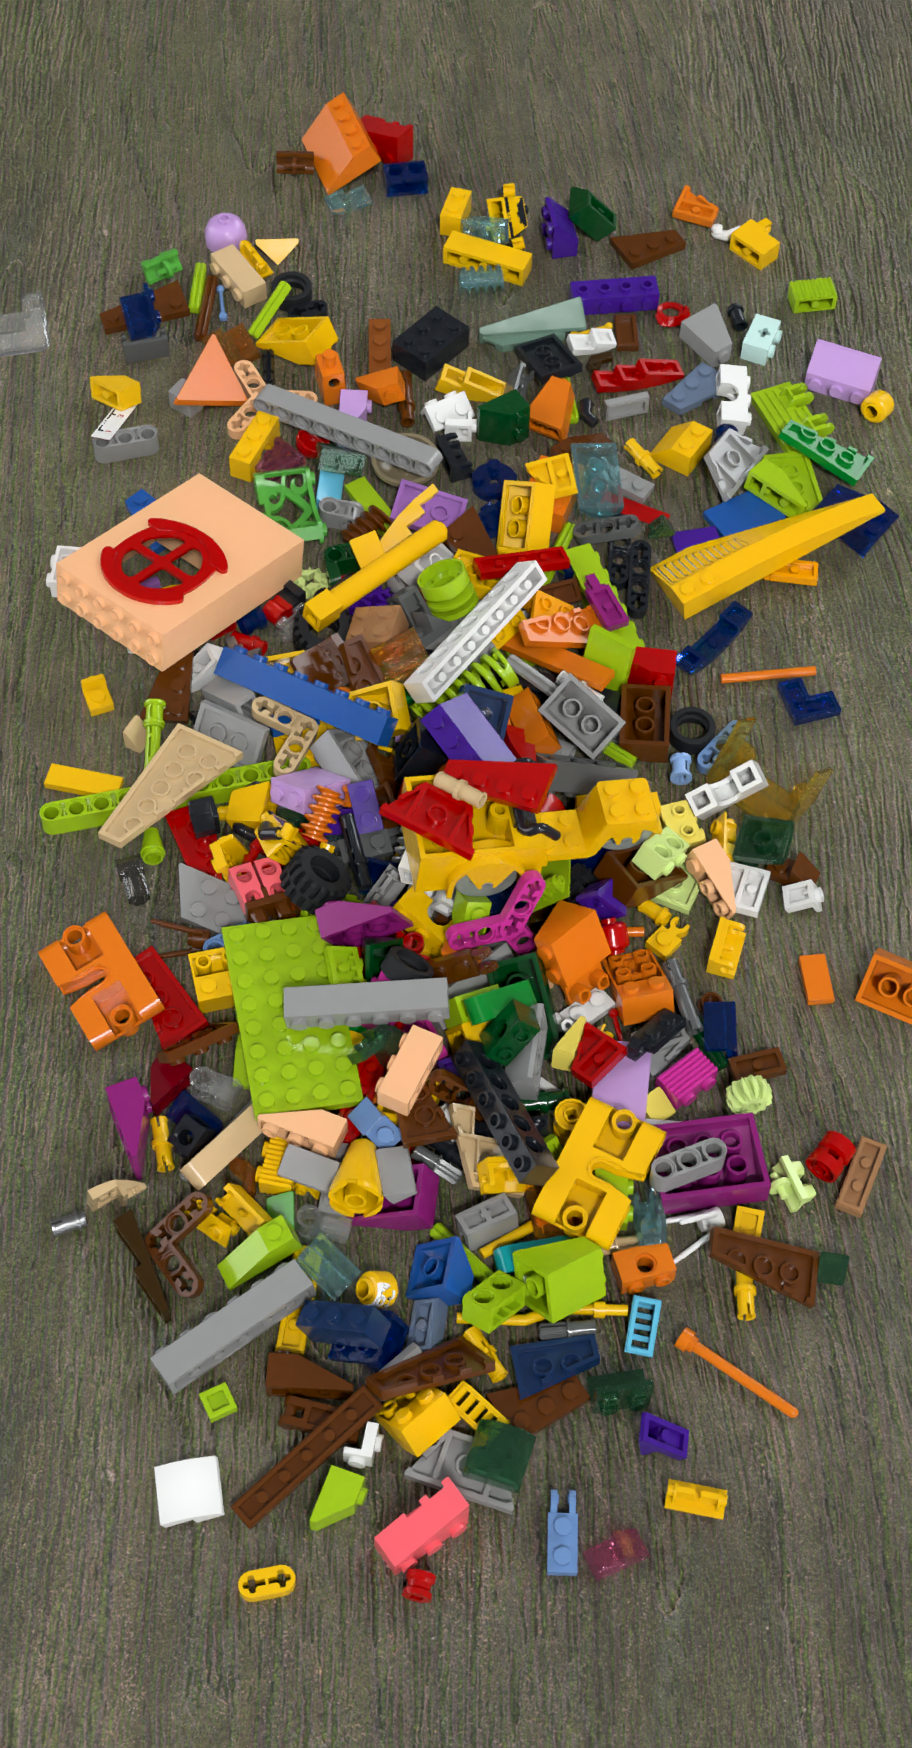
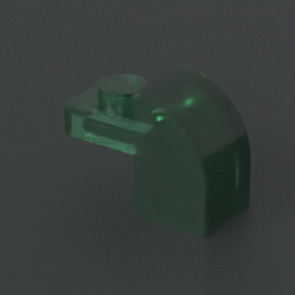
[347,1024,404,1069]

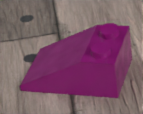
[315,901,413,947]
[105,1077,152,1181]
[344,1163,439,1231]

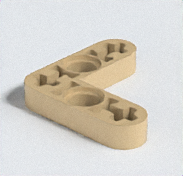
[251,697,318,776]

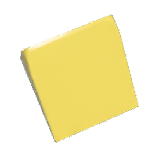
[646,1086,676,1120]

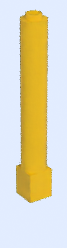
[302,520,448,632]

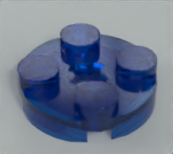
[471,459,517,502]

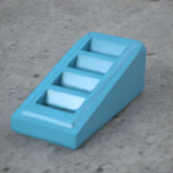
[624,1295,662,1358]

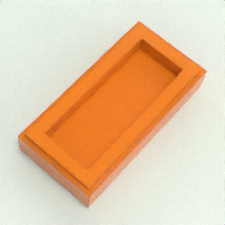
[798,954,835,1005]

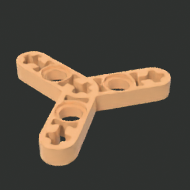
[227,360,318,439]

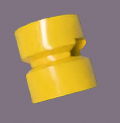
[552,1098,586,1146]

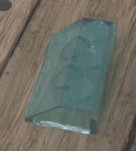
[570,443,624,519]

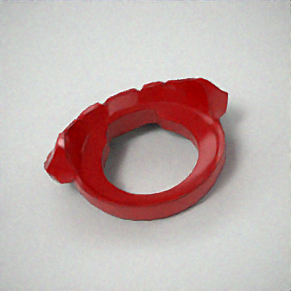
[655,302,690,328]

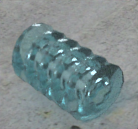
[459,264,504,295]

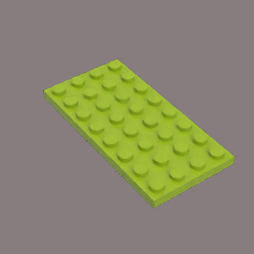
[221,915,363,1121]

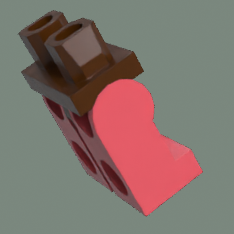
[228,857,293,923]

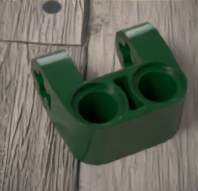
[324,543,361,588]

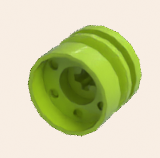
[417,558,479,622]

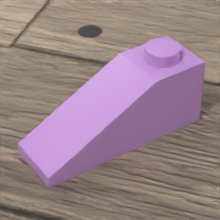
[337,389,372,455]

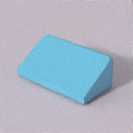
[316,465,344,510]

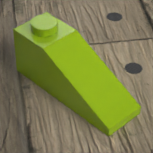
[744,458,808,517]
[217,1214,303,1291]

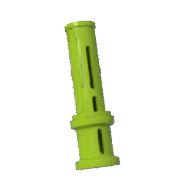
[143,699,166,770]

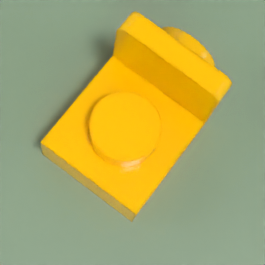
[80,674,115,717]

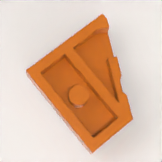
[672,185,719,228]

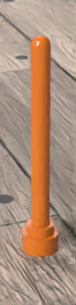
[674,1327,799,1418]

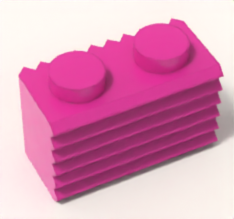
[655,1047,718,1110]

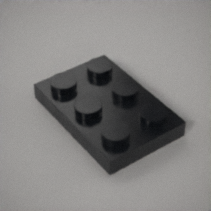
[514,334,583,384]

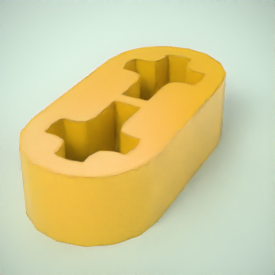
[238,1565,296,1602]

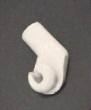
[711,223,740,241]
[555,1012,574,1034]

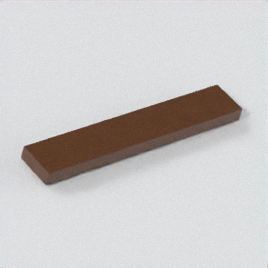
[230,1384,384,1531]

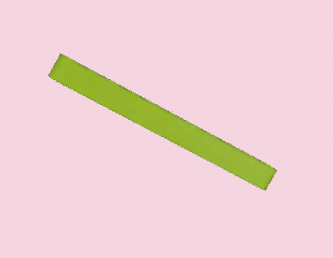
[39,757,311,835]

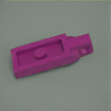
[584,573,629,631]

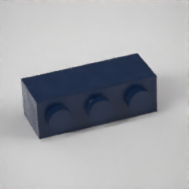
[295,1300,391,1349]

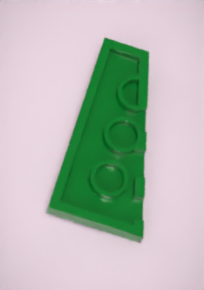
[778,420,875,487]

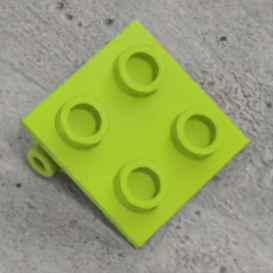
[522,859,571,913]

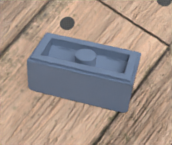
[406,1297,448,1352]

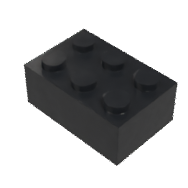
[392,306,469,382]

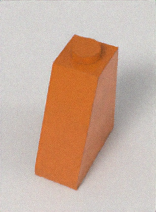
[529,376,575,442]

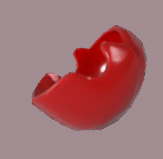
[296,429,330,459]

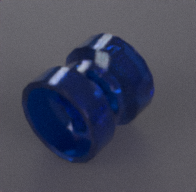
[237,606,268,635]

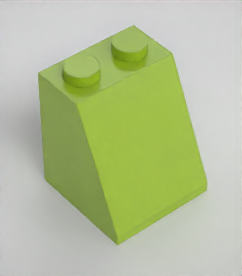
[512,1236,606,1323]

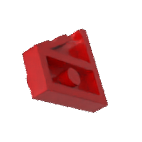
[571,1022,627,1089]

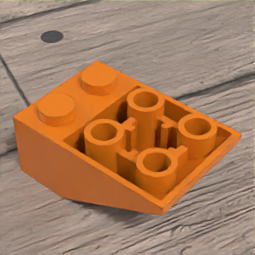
[601,949,675,1026]

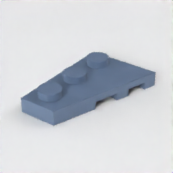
[662,362,721,415]

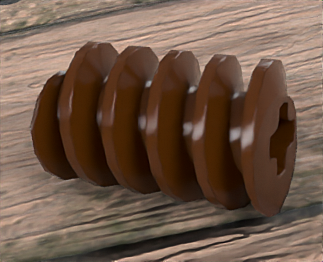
[341,505,392,543]

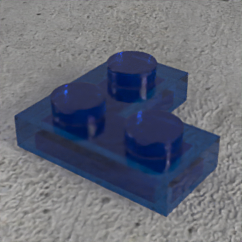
[777,677,841,726]

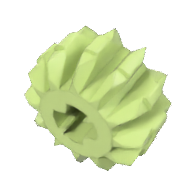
[725,1075,773,1115]

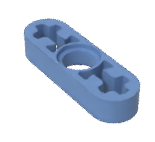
[696,720,749,775]

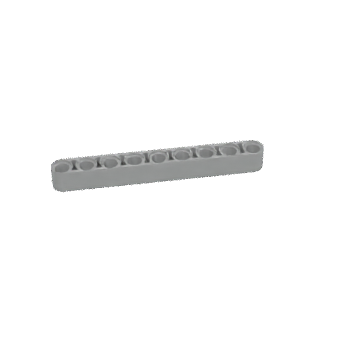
[253,384,443,478]

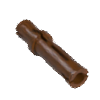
[398,370,416,428]

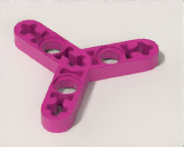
[445,870,546,955]

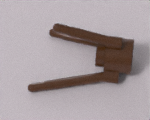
[150,918,211,959]

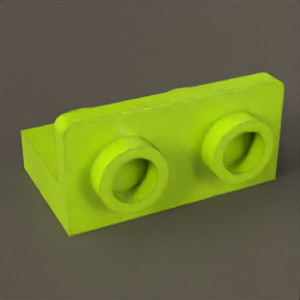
[324,945,367,985]

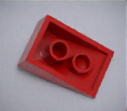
[627,646,677,702]

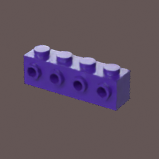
[569,275,660,315]

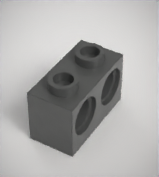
[386,586,433,636]

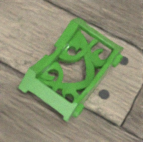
[252,466,327,544]

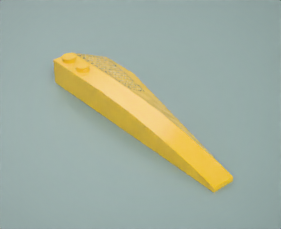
[650,493,885,620]

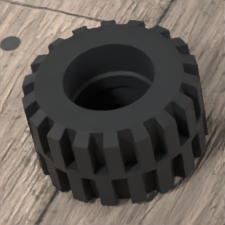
[292,606,352,651]
[280,845,352,915]

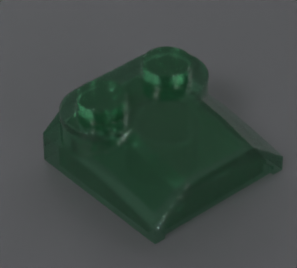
[732,815,794,867]
[462,1419,536,1494]

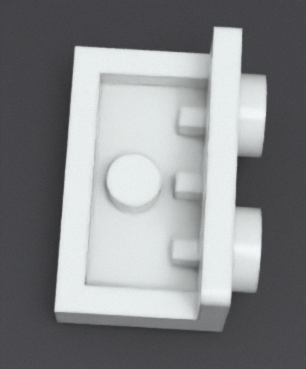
[420,391,475,433]

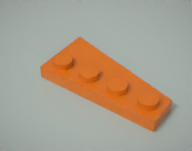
[518,605,603,649]

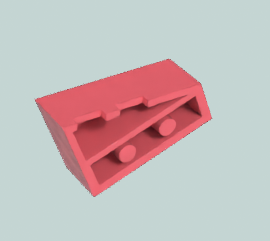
[374,1476,469,1576]

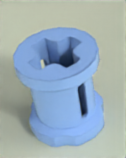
[670,752,692,785]

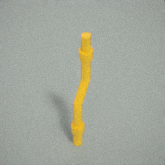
[457,1301,628,1326]

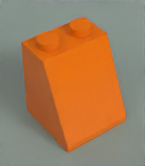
[534,900,611,988]

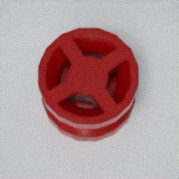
[402,1569,436,1603]

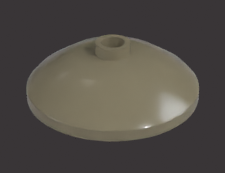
[371,433,440,487]

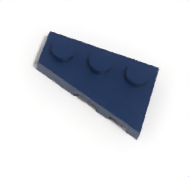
[510,1334,600,1400]

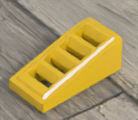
[448,1380,510,1443]

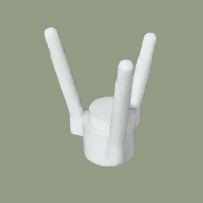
[659,1206,725,1264]

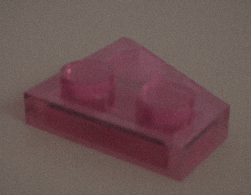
[255,436,306,482]

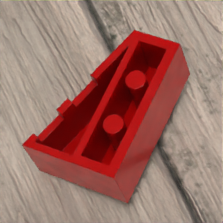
[361,115,413,171]

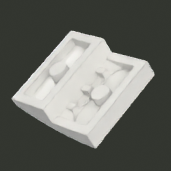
[154,1456,224,1528]

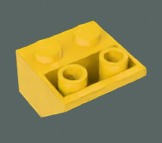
[188,947,235,1014]
[374,1387,461,1458]

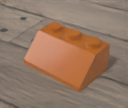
[855,948,912,1025]

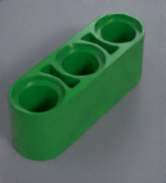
[463,979,537,1026]

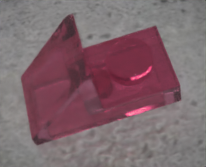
[582,1528,650,1582]

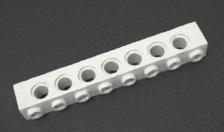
[403,560,548,703]

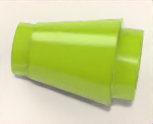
[140,827,166,865]

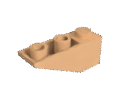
[684,839,736,920]
[257,1109,348,1159]

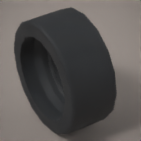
[271,271,312,312]
[669,707,716,755]
[380,946,434,981]

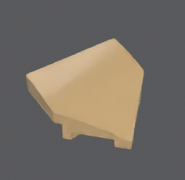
[87,1180,147,1212]

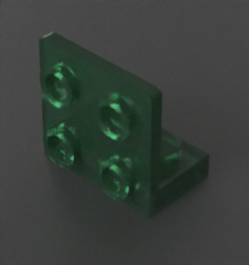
[586,1368,654,1416]

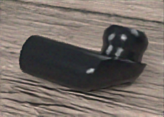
[578,397,599,428]

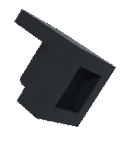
[188,796,221,839]

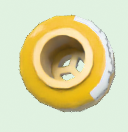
[355,1271,398,1308]

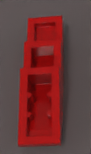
[591,359,685,393]

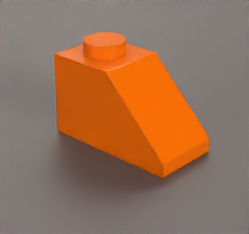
[356,366,405,406]

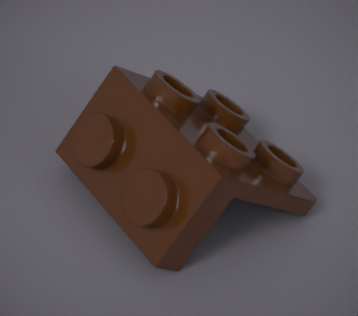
[290,632,349,691]

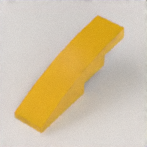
[380,484,439,553]

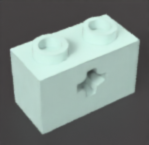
[740,314,783,366]

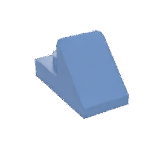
[347,1096,401,1149]

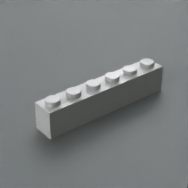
[284,977,450,1031]
[150,1259,317,1395]

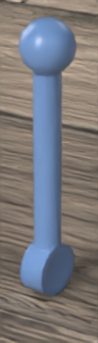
[216,285,228,322]

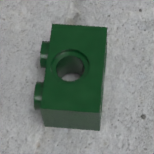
[480,999,540,1067]

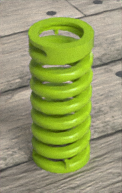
[408,647,519,720]

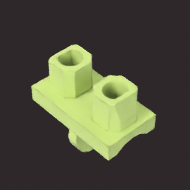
[769,1155,816,1213]

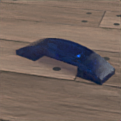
[676,600,753,676]

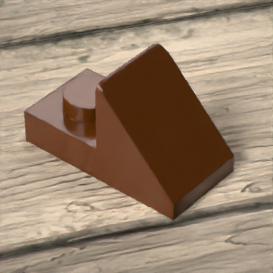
[766,851,820,886]

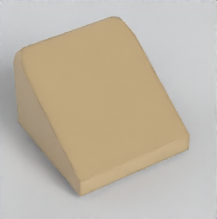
[123,715,146,753]

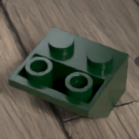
[569,187,617,242]

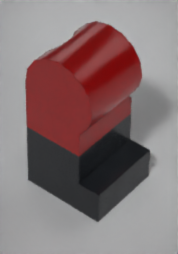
[261,580,306,627]

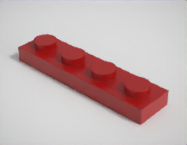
[473,546,570,581]

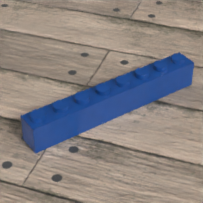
[214,645,398,747]

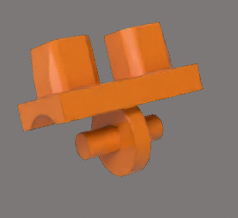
[560,962,610,1006]

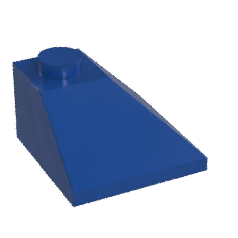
[405,1236,474,1306]

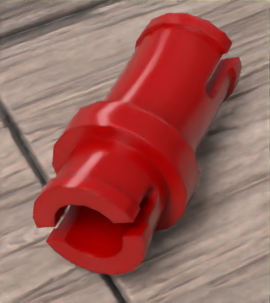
[230,630,268,656]

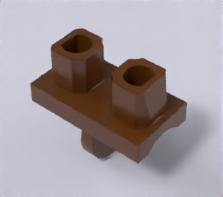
[276,151,314,175]

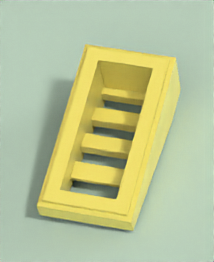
[551,1016,587,1072]

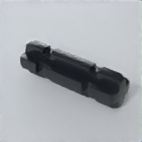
[262,349,275,385]

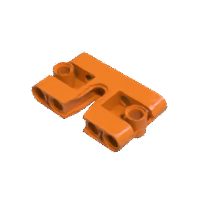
[37,911,165,1052]

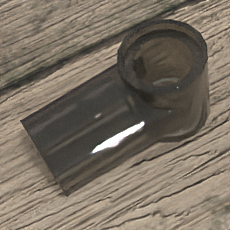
[115,854,150,906]

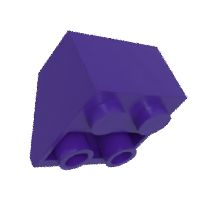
[540,197,578,259]

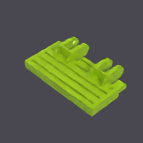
[750,381,835,453]

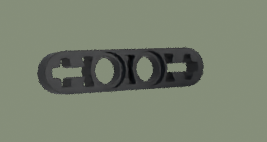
[608,514,631,591]
[626,540,652,619]

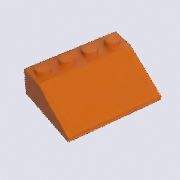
[301,92,381,195]

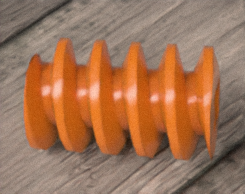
[299,785,345,843]

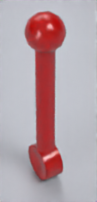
[608,1008,624,1041]

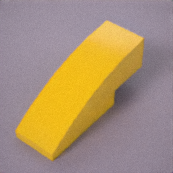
[435,363,506,402]

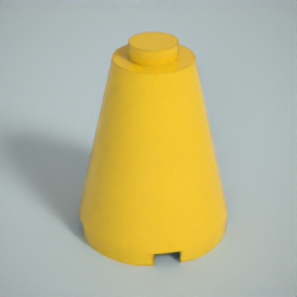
[328,1138,384,1218]

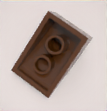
[593,844,688,909]

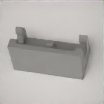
[455,1192,519,1251]

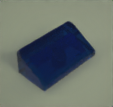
[165,1090,223,1142]

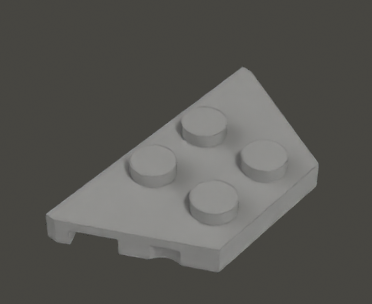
[704,428,769,502]
[178,863,246,935]
[404,1429,514,1515]

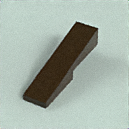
[113,1209,171,1324]

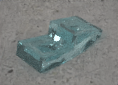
[324,185,373,214]

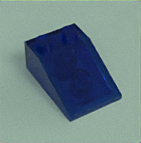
[813,484,899,558]

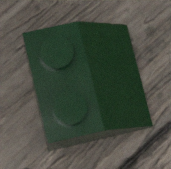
[476,389,530,446]

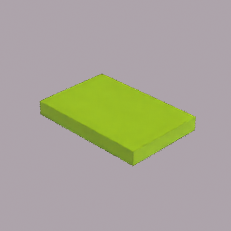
[584,624,637,692]

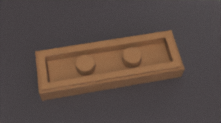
[834,1136,888,1218]

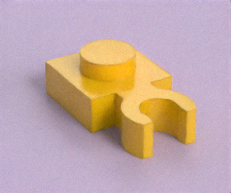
[645,916,690,961]

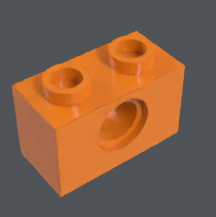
[610,1239,677,1294]

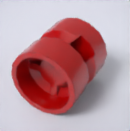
[805,1130,856,1183]

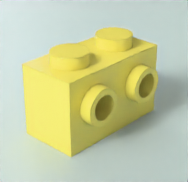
[659,799,706,855]

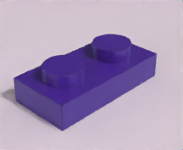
[347,779,384,835]

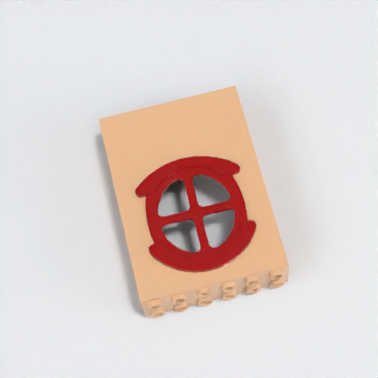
[56,473,304,672]

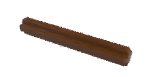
[194,274,218,342]

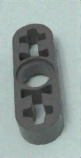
[573,514,641,545]

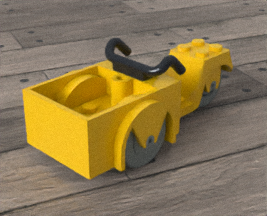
[401,757,663,899]

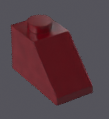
[150,1057,195,1117]

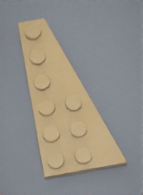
[98,723,244,848]

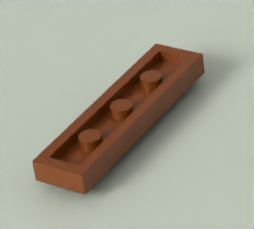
[369,319,391,374]

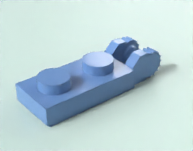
[547,1489,578,1576]

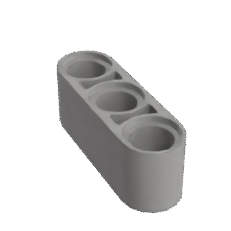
[92,425,159,463]
[649,1138,727,1192]

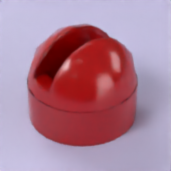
[403,932,425,954]

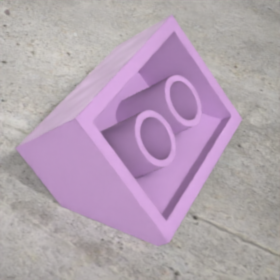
[805,339,882,406]

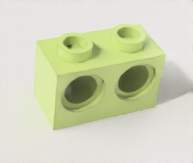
[632,826,690,880]

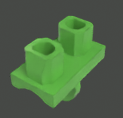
[141,248,183,285]

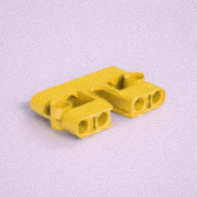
[531,1096,667,1252]

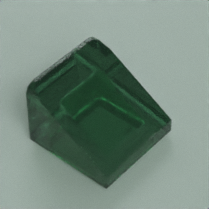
[645,514,675,539]
[817,1251,849,1286]

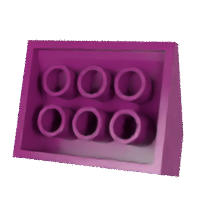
[650,1112,771,1215]

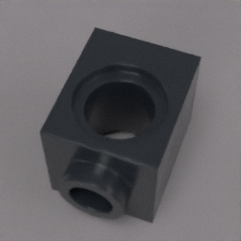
[167,1113,217,1158]

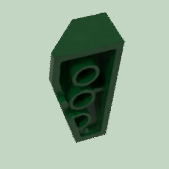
[487,951,561,1060]

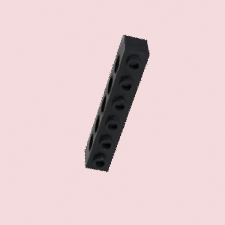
[451,1040,559,1186]

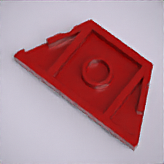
[378,781,475,861]

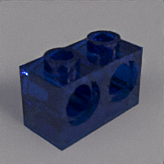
[383,160,428,197]

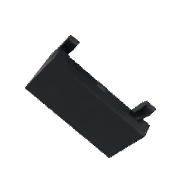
[435,432,475,483]

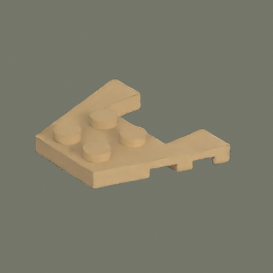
[448,1103,544,1199]

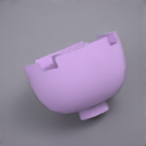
[205,213,247,252]

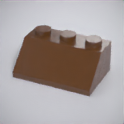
[619,683,671,763]

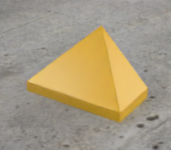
[256,238,299,265]

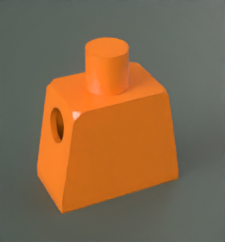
[315,349,346,406]

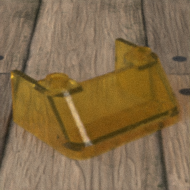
[707,717,833,833]

